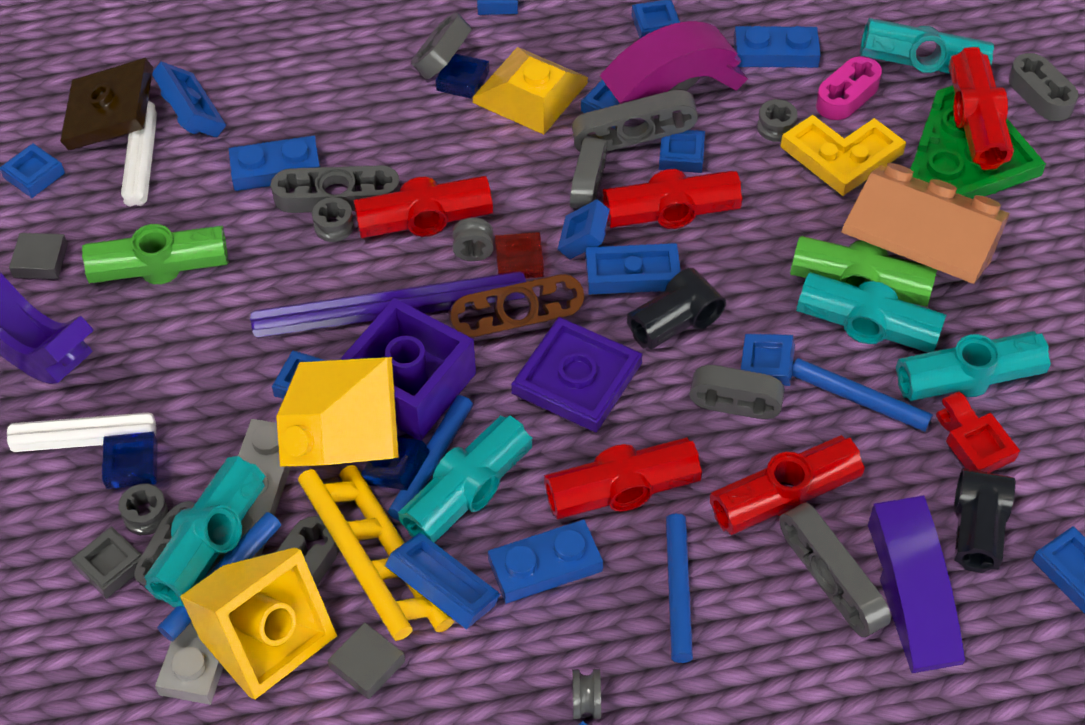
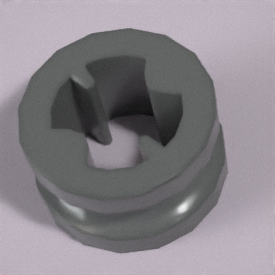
[757,99,798,142]
[312,197,354,242]
[453,218,493,261]
[118,484,169,536]
[572,669,601,719]

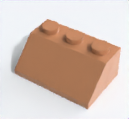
[841,163,1010,284]

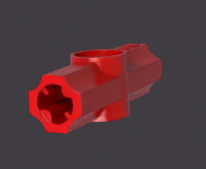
[949,47,1014,170]
[602,169,743,229]
[353,176,493,238]
[710,435,865,535]
[544,437,702,520]

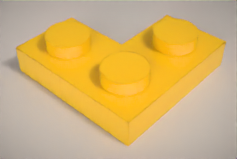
[780,115,906,196]

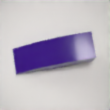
[868,495,965,673]

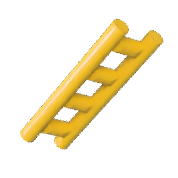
[298,465,454,641]

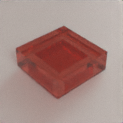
[495,232,544,278]

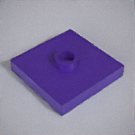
[511,317,643,433]

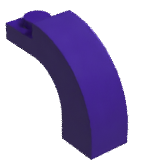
[0,272,94,384]

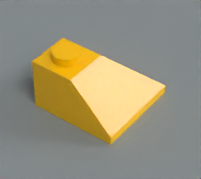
[472,47,588,135]
[276,357,399,467]
[180,547,337,700]

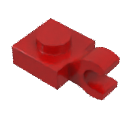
[936,391,1020,473]

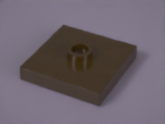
[60,58,153,151]

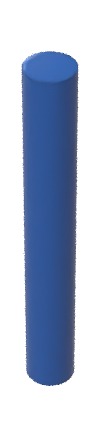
[792,358,933,432]
[388,395,473,521]
[157,512,282,642]
[666,513,693,663]

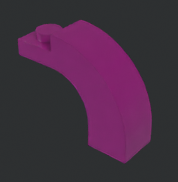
[600,21,748,104]

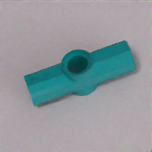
[860,18,994,73]
[796,272,946,353]
[896,331,1051,401]
[398,415,532,543]
[144,456,266,607]

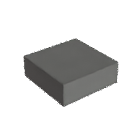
[9,233,68,279]
[70,526,142,599]
[328,622,405,699]

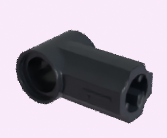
[627,268,726,350]
[954,468,1016,573]

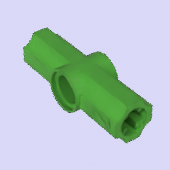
[82,224,229,284]
[790,236,937,307]

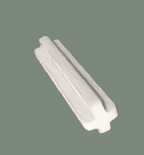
[121,101,157,207]
[7,412,157,452]

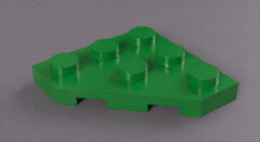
[910,85,1046,199]

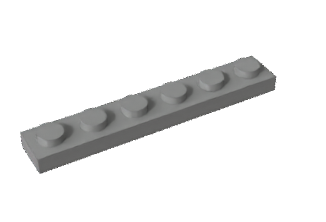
[155,419,291,705]

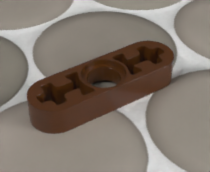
[449,274,584,338]

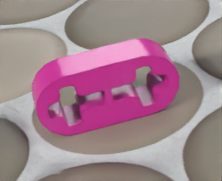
[816,56,882,120]

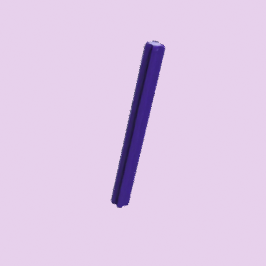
[250,271,526,338]

